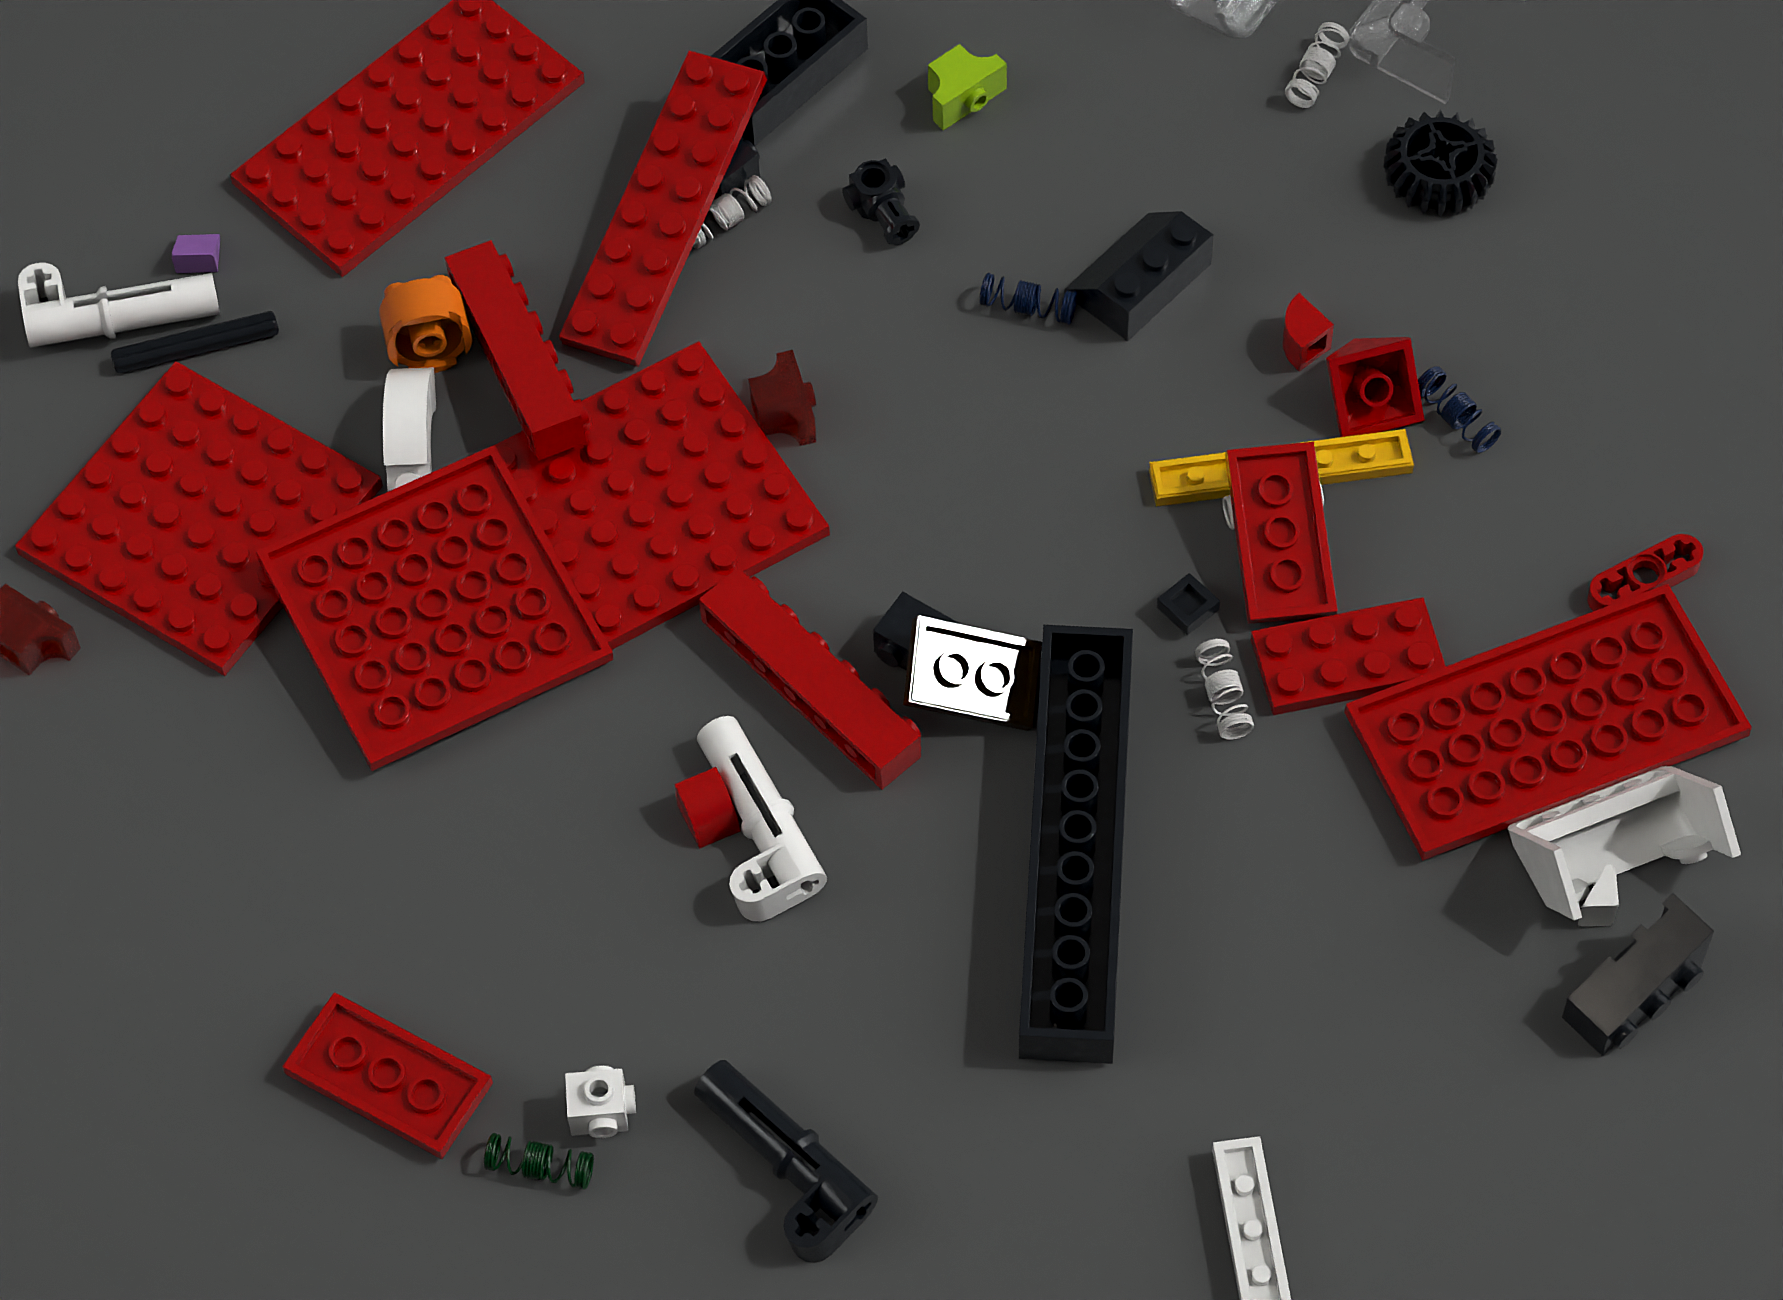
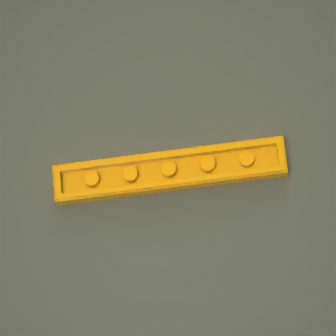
[1149,429,1414,507]

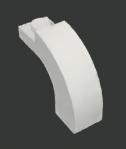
[383,367,436,492]

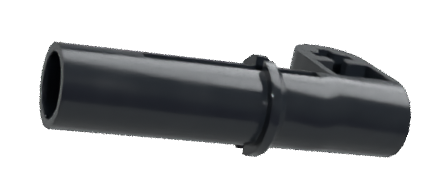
[694,1060,878,1263]

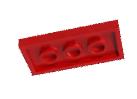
[1225,442,1338,624]
[1250,597,1446,716]
[282,992,493,1159]

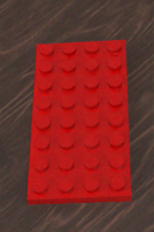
[230,0,585,278]
[1344,584,1752,860]

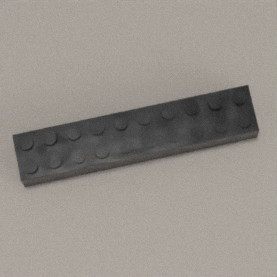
[1019,624,1133,1064]

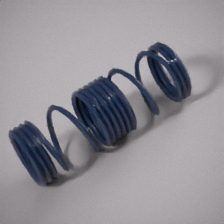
[979,272,1077,325]
[1418,366,1501,453]

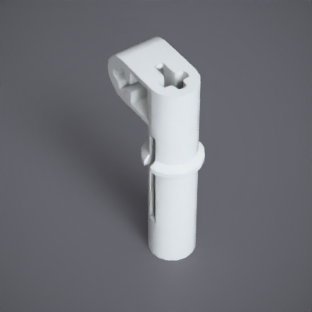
[18,263,220,348]
[697,716,827,922]

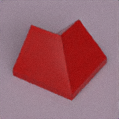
[1326,337,1425,437]

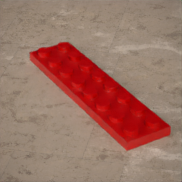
[559,50,767,367]

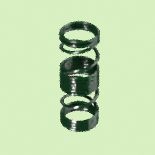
[484,1133,594,1190]

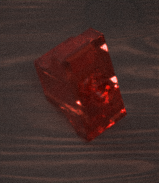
[748,350,816,446]
[0,583,81,676]

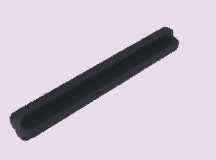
[111,311,279,373]

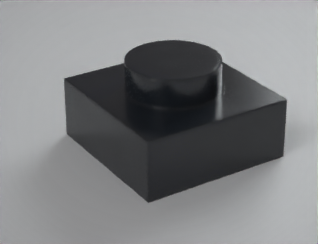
[1157,573,1220,636]

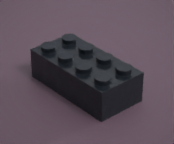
[711,0,868,146]

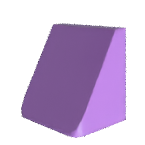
[172,234,220,273]

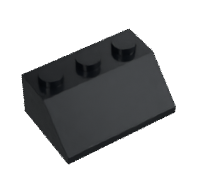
[1064,211,1214,341]

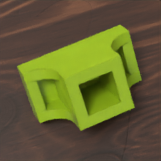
[928,44,1007,131]

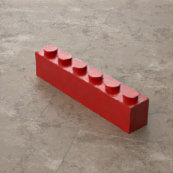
[444,240,589,461]
[699,567,921,790]

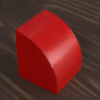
[1283,293,1334,372]
[674,767,741,849]

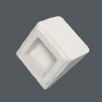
[1578,864,1619,926]

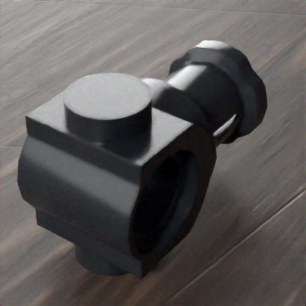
[842,158,920,245]

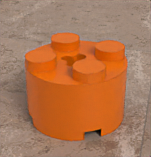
[379,275,472,373]

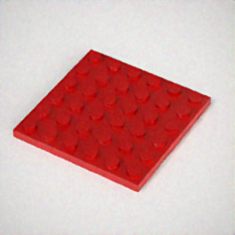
[495,341,830,649]
[15,361,383,676]
[256,445,613,771]

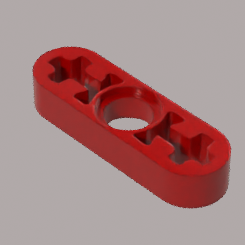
[1587,534,1704,611]

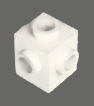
[565,1066,636,1138]

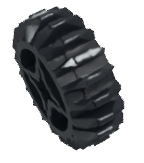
[1383,110,1498,217]

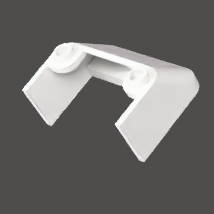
[1508,766,1741,920]

